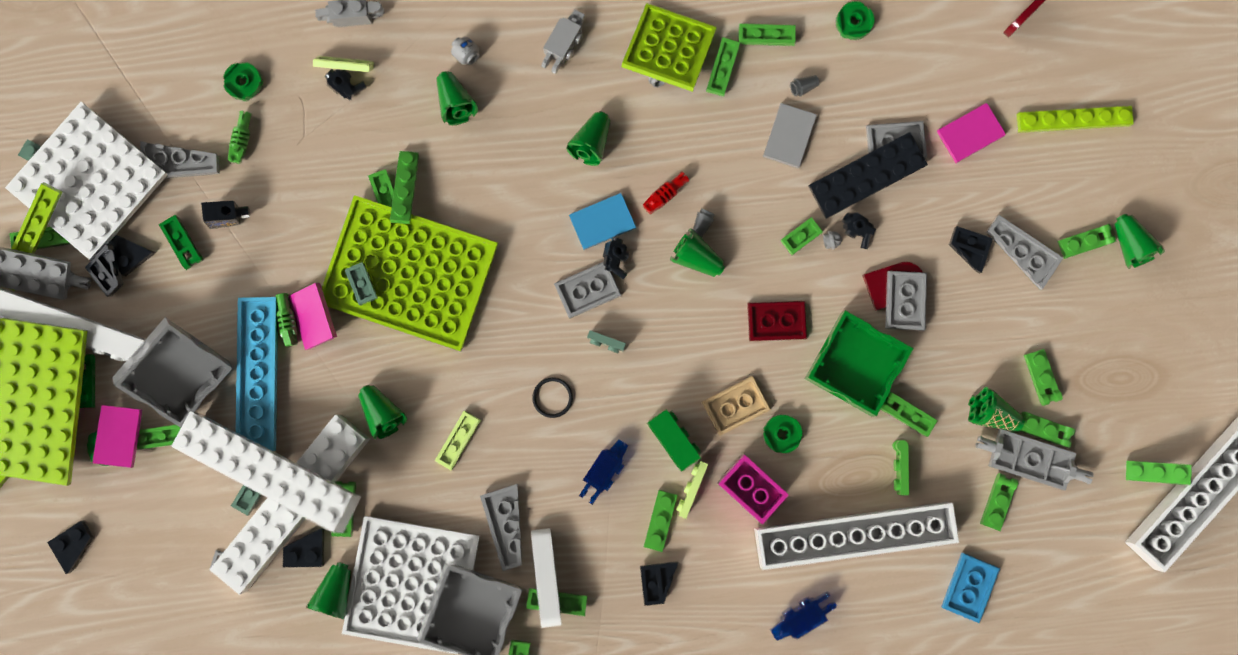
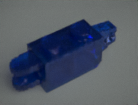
[579,440,628,505]
[770,591,837,641]

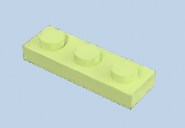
[677,461,708,519]

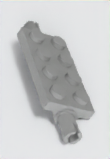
[0,247,91,300]
[975,429,1094,491]

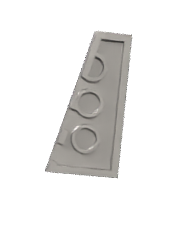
[140,141,220,178]
[987,215,1063,290]
[480,484,522,571]

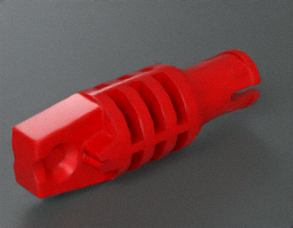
[643,172,689,214]

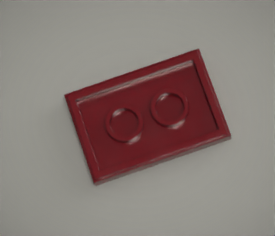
[747,301,807,341]

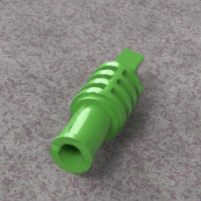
[228,111,252,164]
[275,293,298,347]

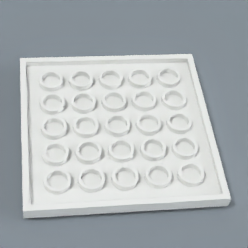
[5,102,168,260]
[342,516,480,654]

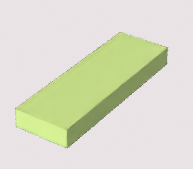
[313,56,374,72]
[435,410,481,470]

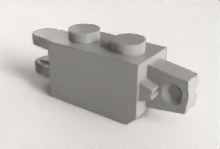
[315,0,385,27]
[542,10,585,74]

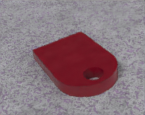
[1003,0,1046,38]
[862,262,923,311]

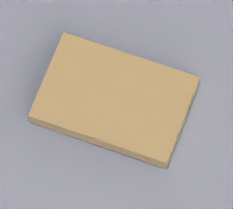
[702,376,771,436]

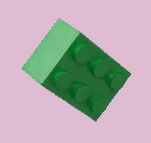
[647,409,701,472]

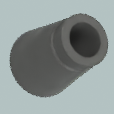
[790,75,820,97]
[693,208,715,238]

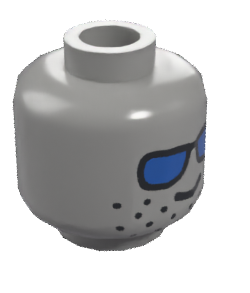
[451,36,479,65]

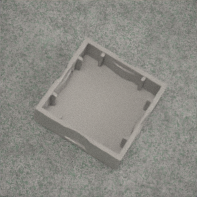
[112,317,232,428]
[417,562,522,655]

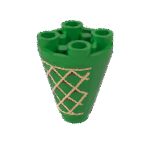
[968,387,1025,431]

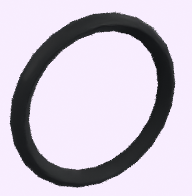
[532,378,573,418]

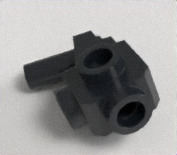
[325,69,367,101]
[842,212,876,250]
[603,238,629,279]

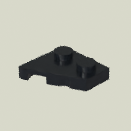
[949,226,993,274]
[107,235,155,276]
[85,244,123,297]
[47,521,94,574]
[283,528,324,567]
[640,561,678,606]

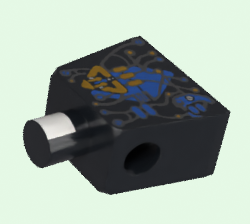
[201,201,250,229]

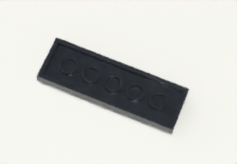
[808,132,928,219]

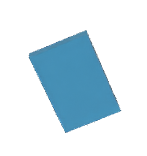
[569,193,636,250]
[941,552,1000,624]

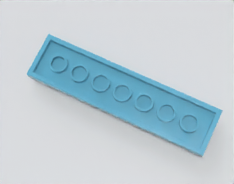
[236,297,278,451]

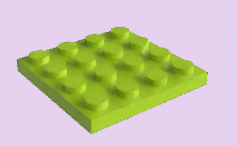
[621,3,717,92]

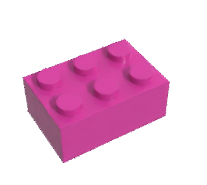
[717,454,788,524]

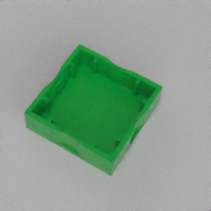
[805,310,914,417]

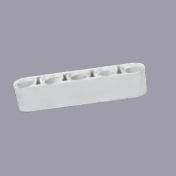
[531,528,562,628]

